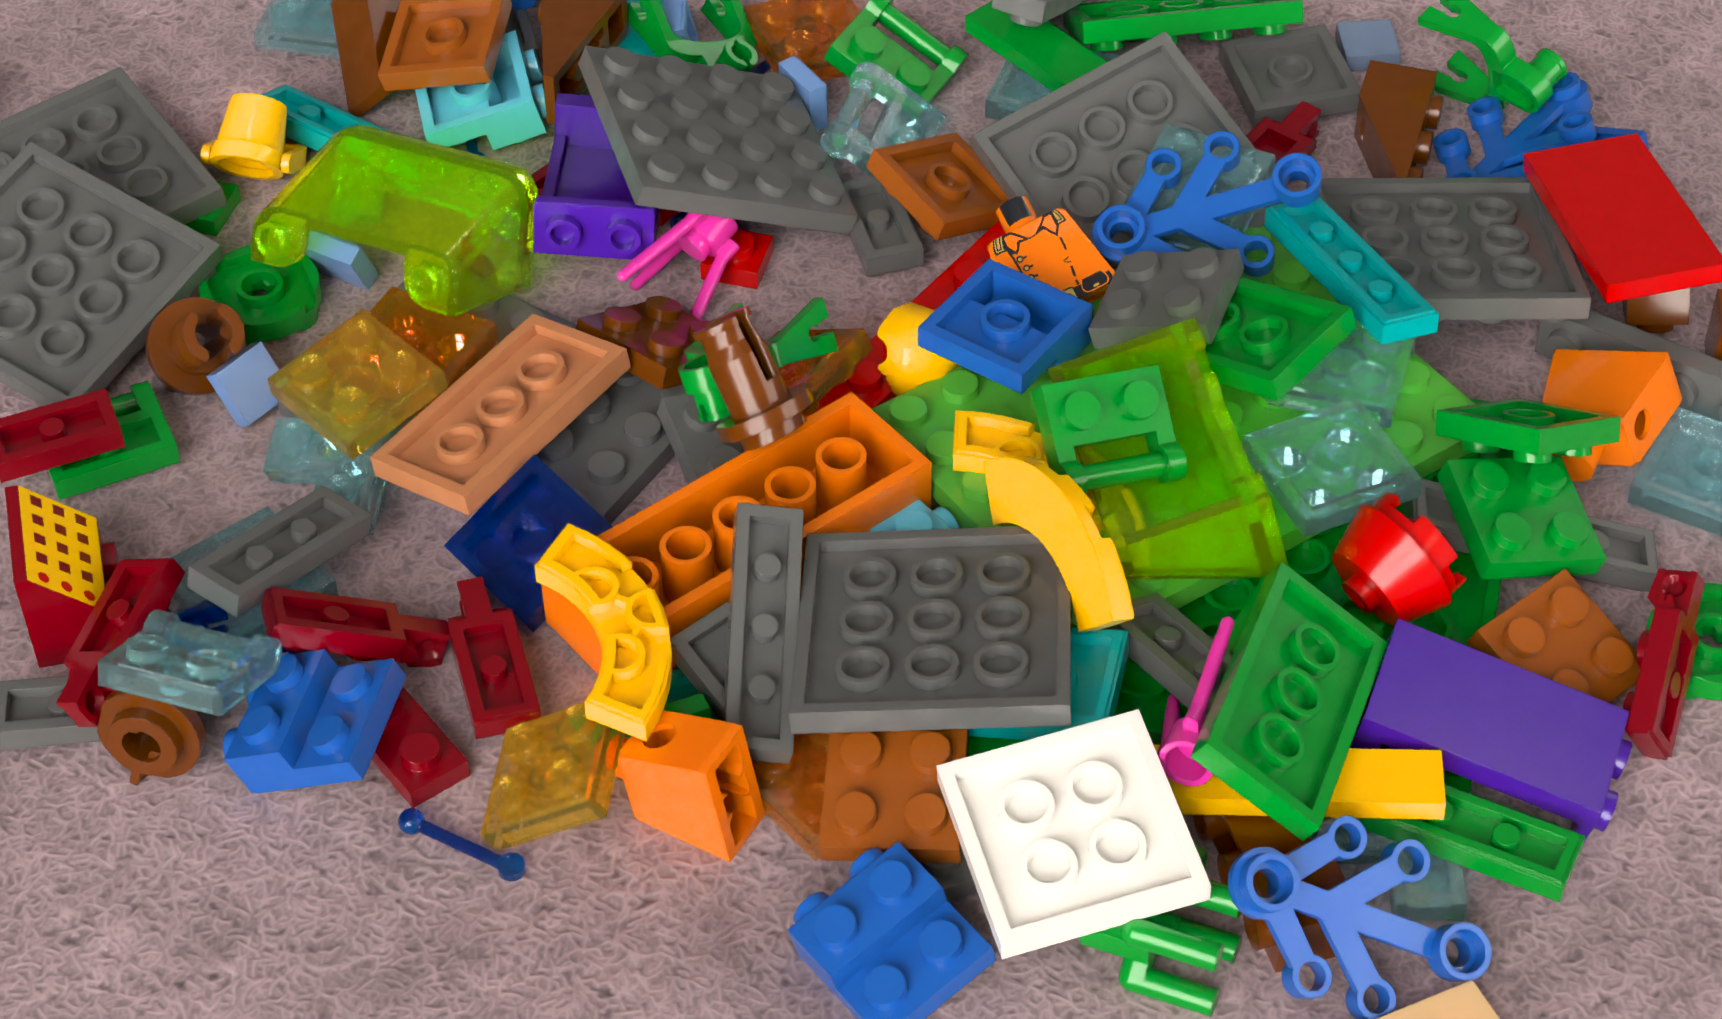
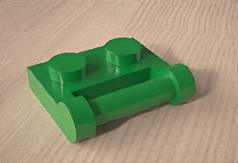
[823,0,969,123]
[1031,365,1187,494]
[47,380,181,500]

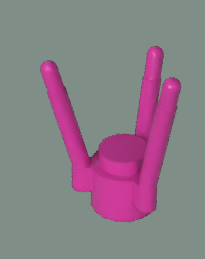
[617,213,740,320]
[1157,616,1234,786]

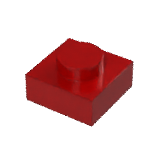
[700,229,774,289]

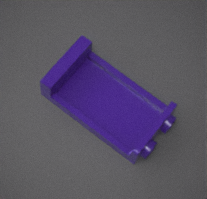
[533,93,662,260]
[1350,619,1632,842]

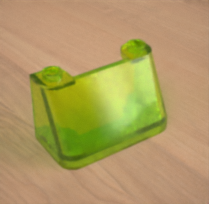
[251,125,538,317]
[1047,317,1288,580]

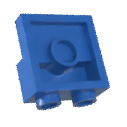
[918,259,1093,394]
[223,649,407,793]
[787,842,997,1019]

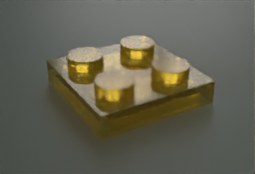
[267,309,448,460]
[480,703,625,850]

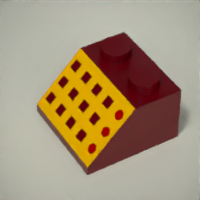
[5,485,119,668]

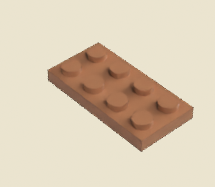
[370,314,631,516]

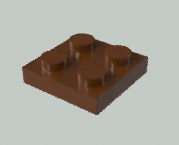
[576,296,709,390]

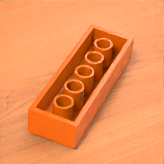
[541,391,932,675]

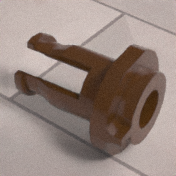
[146,297,246,396]
[692,306,815,451]
[97,636,223,786]

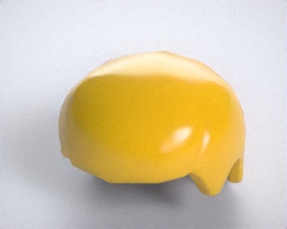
[877,302,960,396]

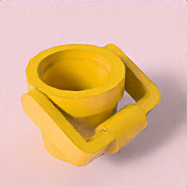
[200,93,307,181]

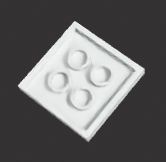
[936,709,1211,959]

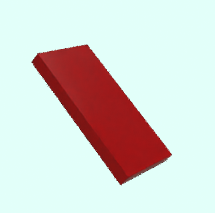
[1523,133,1722,303]

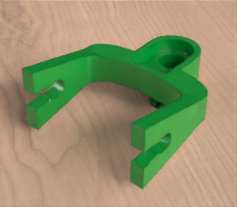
[627,0,758,72]
[1418,0,1568,113]
[678,297,839,422]

